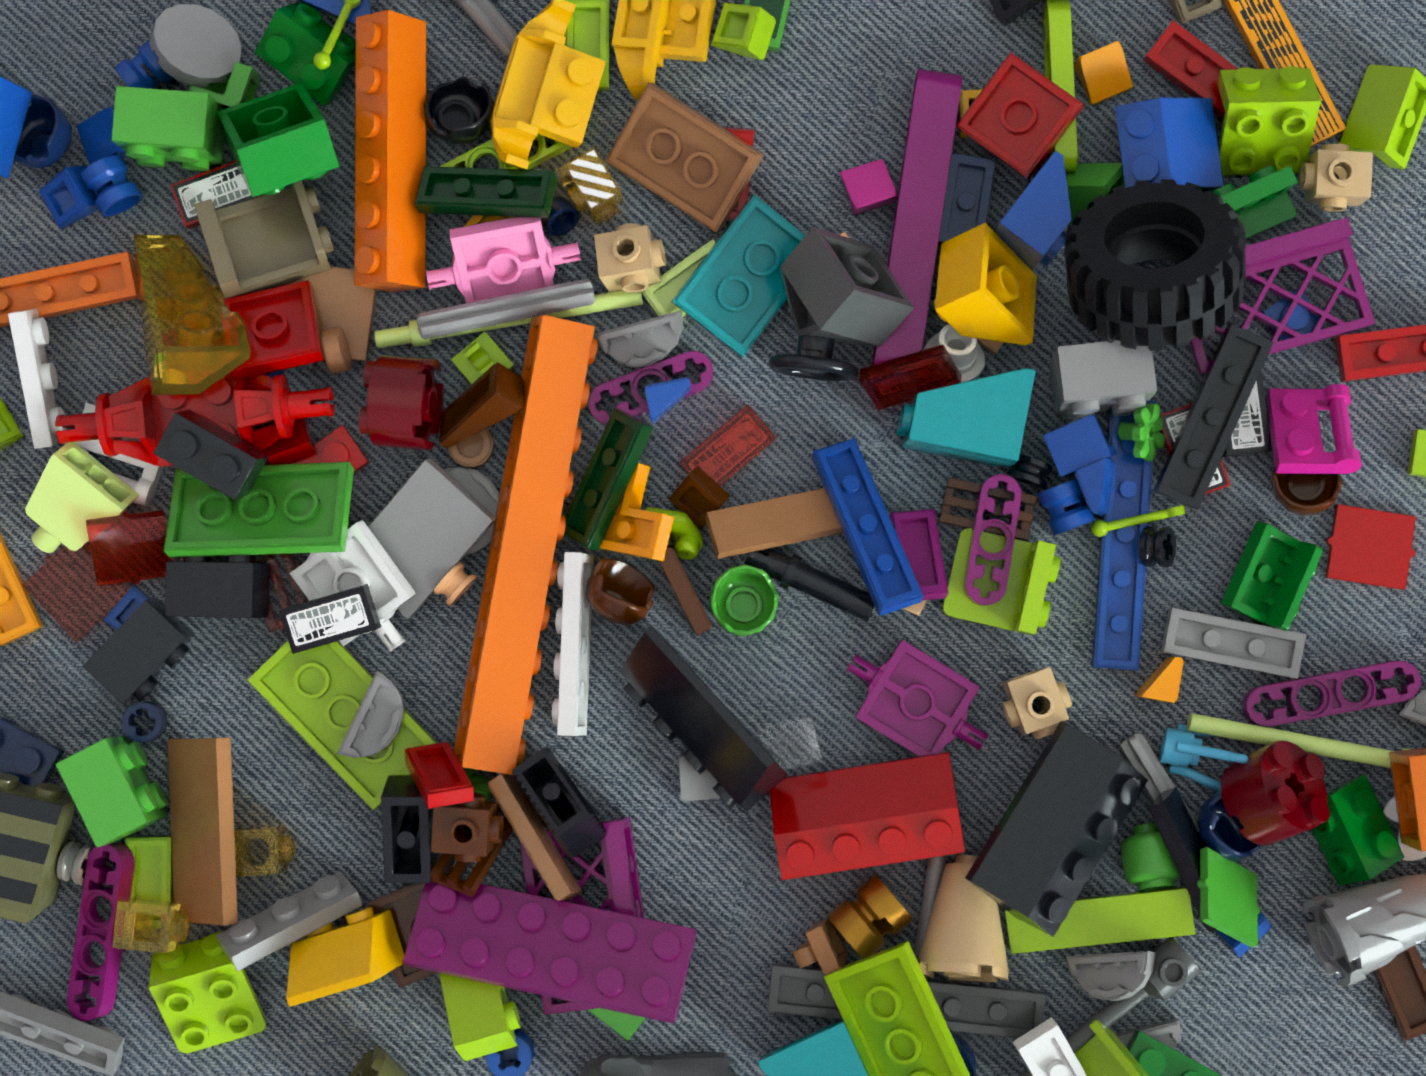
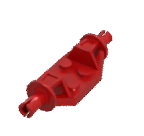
[55,368,335,467]

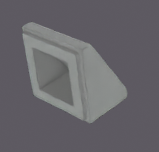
[679,754,720,802]

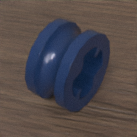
[122,701,168,743]

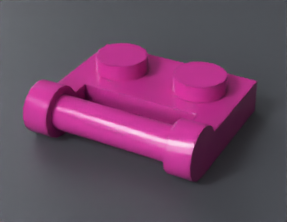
[1265,384,1362,474]

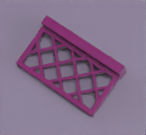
[1189,217,1376,375]
[519,816,645,1015]

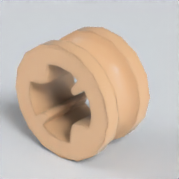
[433,562,477,607]

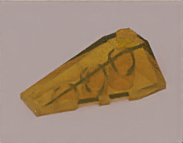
[133,235,251,395]

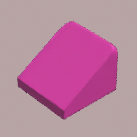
[840,159,898,215]

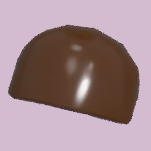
[1271,467,1342,516]
[586,559,655,626]

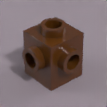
[431,793,504,862]

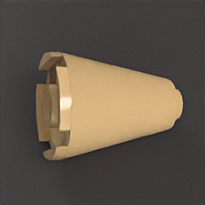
[917,855,1009,983]

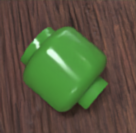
[1120,823,1181,892]

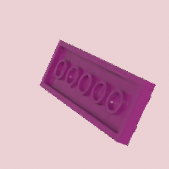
[403,880,696,1024]

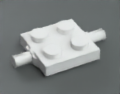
[289,520,416,652]

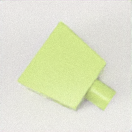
[25,442,139,553]

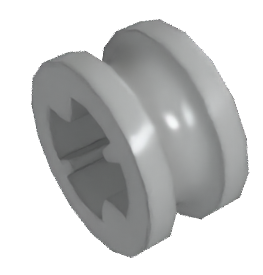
[57,841,95,886]

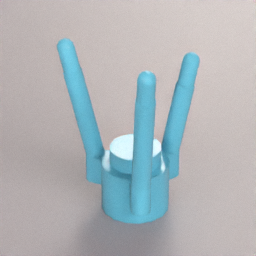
[1159,723,1249,792]

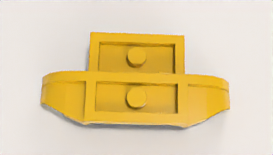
[489,0,606,170]
[611,0,716,100]

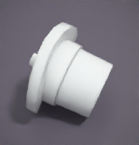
[923,324,985,386]

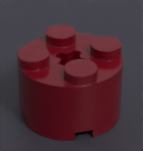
[359,355,444,450]
[1221,741,1330,846]

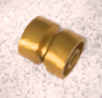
[827,874,914,958]

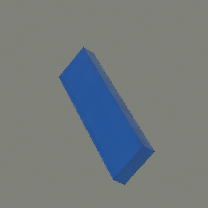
[812,438,924,616]

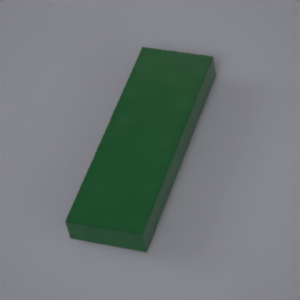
[415,166,557,218]
[564,408,654,551]

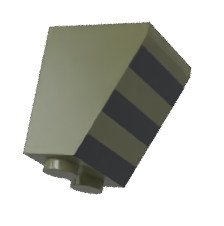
[0,773,75,924]

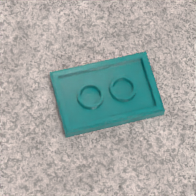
[671,194,806,357]

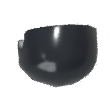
[424,76,493,144]

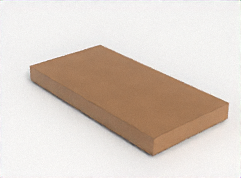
[167,737,238,925]

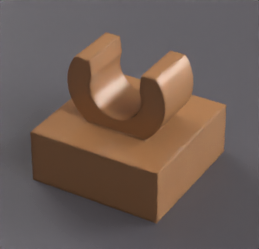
[793,917,850,975]

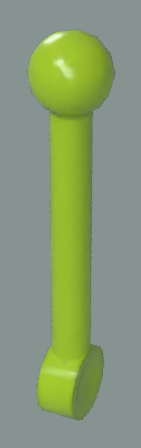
[313,0,361,70]
[1091,505,1185,537]

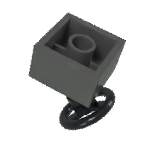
[768,227,915,381]

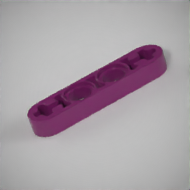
[1242,661,1421,726]
[67,842,135,1021]

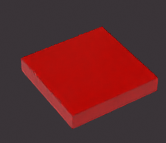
[956,52,1084,180]
[221,280,324,380]

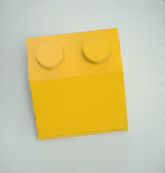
[934,222,1037,345]
[286,907,405,1007]

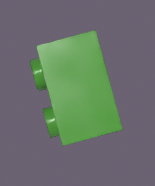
[111,86,225,172]
[55,736,168,848]

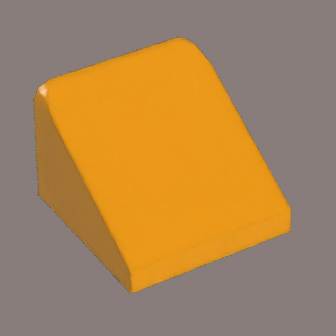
[1074,41,1133,106]
[1135,657,1184,703]

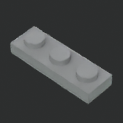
[1160,608,1306,679]
[216,871,363,971]
[0,991,124,1076]

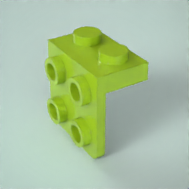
[1217,66,1321,175]
[943,528,1061,635]
[148,932,266,1053]

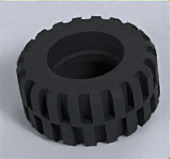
[1065,179,1246,351]

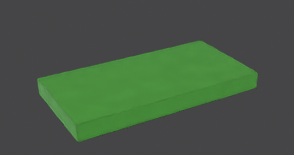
[164,462,354,558]

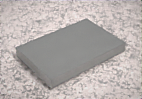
[368,458,497,619]

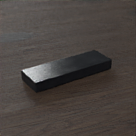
[1149,787,1217,932]

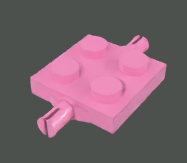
[426,217,581,303]

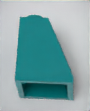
[896,368,1036,469]
[758,1019,869,1076]

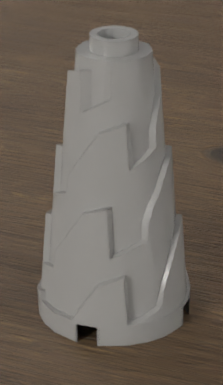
[1303,873,1426,987]

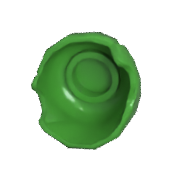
[709,564,778,636]

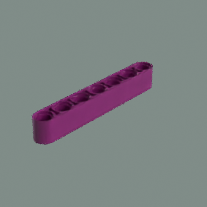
[872,69,962,367]

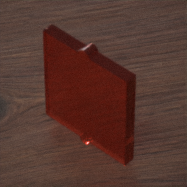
[86,510,171,586]
[23,543,130,642]

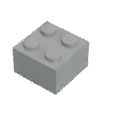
[1049,340,1157,422]

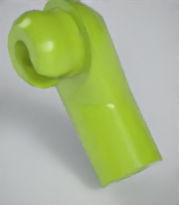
[646,507,703,560]

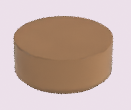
[320,326,352,374]
[448,429,494,468]

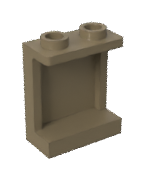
[194,180,334,299]

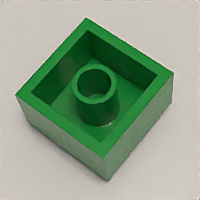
[216,82,340,197]

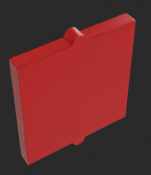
[1325,504,1416,590]

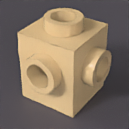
[1299,144,1373,212]
[594,223,666,293]
[1002,667,1072,739]

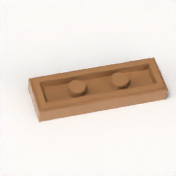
[705,488,843,559]
[488,774,583,901]

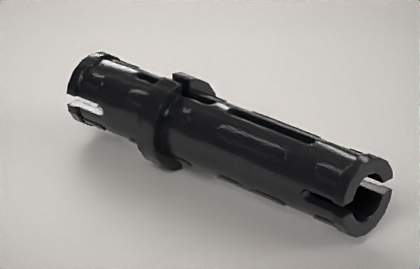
[744,548,875,623]

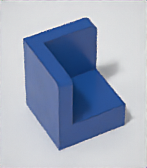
[1043,414,1117,477]

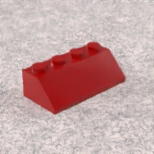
[770,752,965,880]

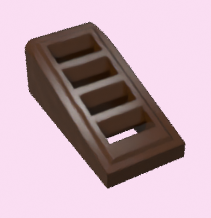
[439,362,525,448]

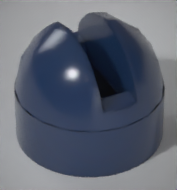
[540,196,579,236]

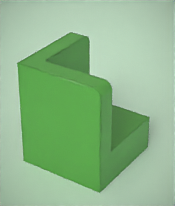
[188,62,261,109]
[1066,163,1125,225]

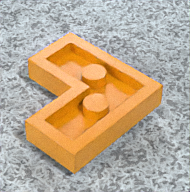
[599,463,674,562]

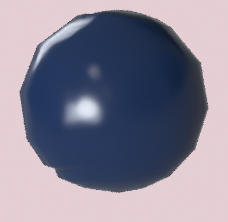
[14,95,72,168]
[1197,791,1260,862]

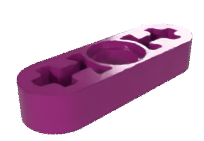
[588,351,713,425]
[964,474,1022,606]

